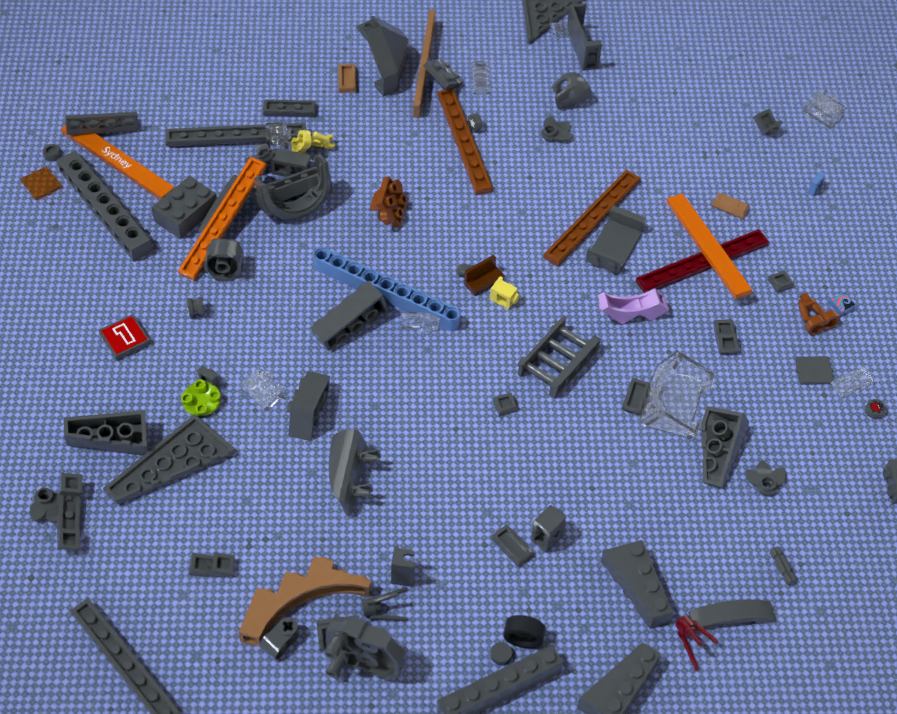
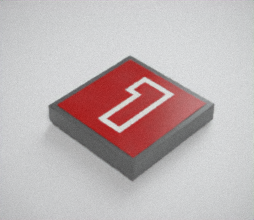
[98,314,151,361]

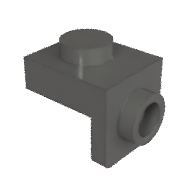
[753,109,783,135]

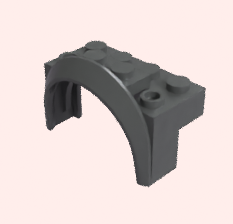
[252,154,333,220]

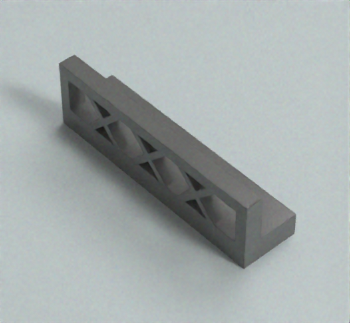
[65,112,138,135]

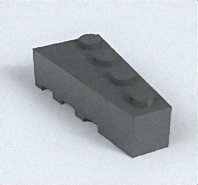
[310,281,390,351]
[64,410,149,456]
[601,540,673,629]

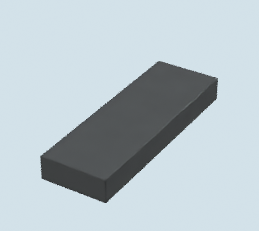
[263,99,316,117]

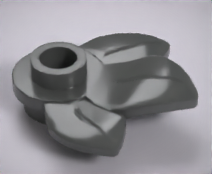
[541,116,573,141]
[245,145,275,163]
[746,460,786,495]
[30,488,59,523]

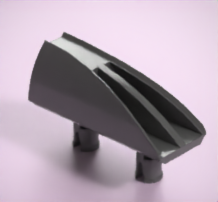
[329,429,381,516]

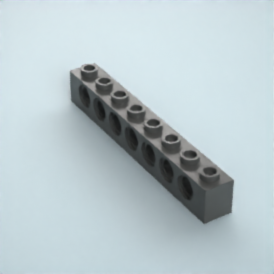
[57,150,153,262]

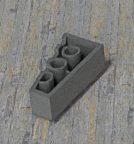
[577,642,661,714]

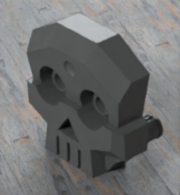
[324,614,405,681]

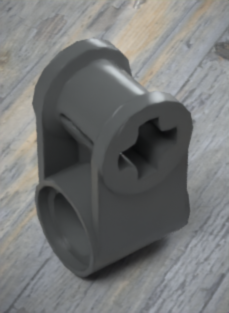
[259,617,299,660]

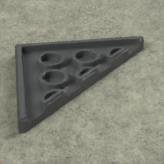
[522,0,583,44]

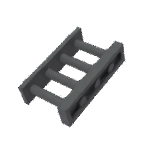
[518,316,601,398]

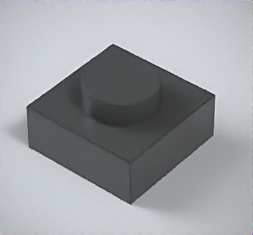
[197,365,219,387]

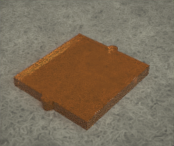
[20,166,62,200]

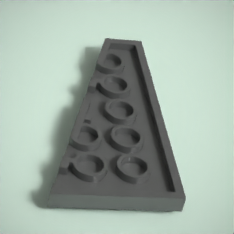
[103,414,236,504]

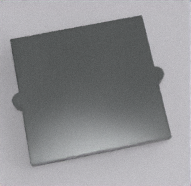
[795,356,834,385]

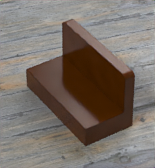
[464,255,505,296]

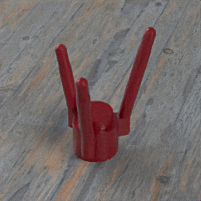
[675,615,719,671]

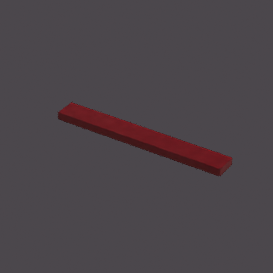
[635,229,769,293]

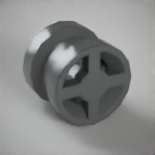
[187,296,205,317]

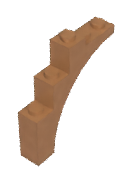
[239,556,371,647]

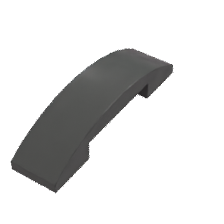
[57,473,83,551]
[688,599,776,631]

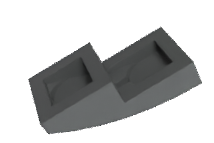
[713,319,739,353]
[188,552,235,577]

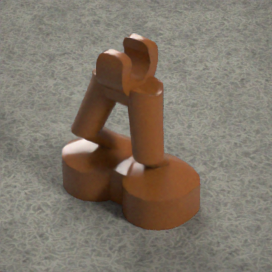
[798,293,841,335]

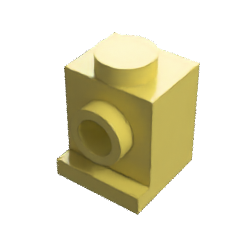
[490,276,520,309]

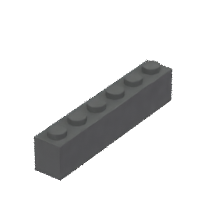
[436,645,563,714]

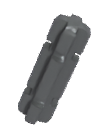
[770,546,797,585]

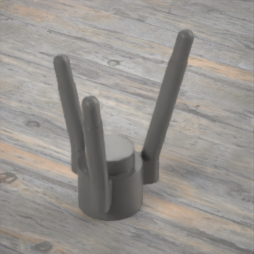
[361,587,408,621]

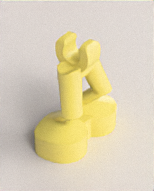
[291,130,335,154]

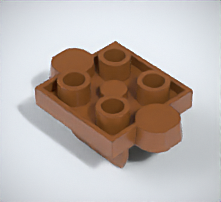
[370,176,408,227]

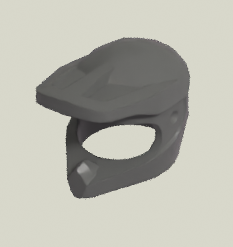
[551,72,591,110]

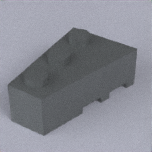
[287,371,330,441]

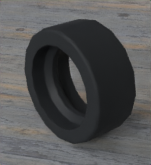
[503,615,546,649]

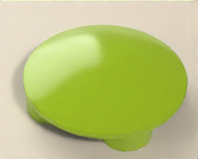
[181,379,221,416]

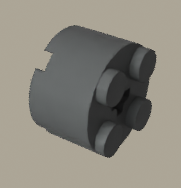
[204,238,244,281]

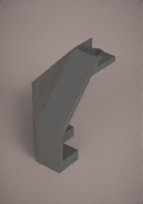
[356,15,409,97]

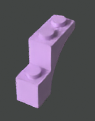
[598,289,669,324]

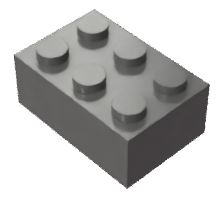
[152,176,217,239]

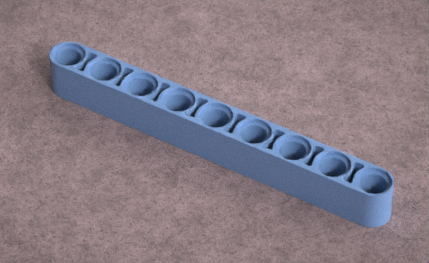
[313,248,460,331]

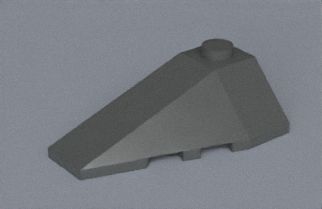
[701,406,749,488]

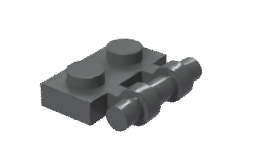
[423,59,463,89]

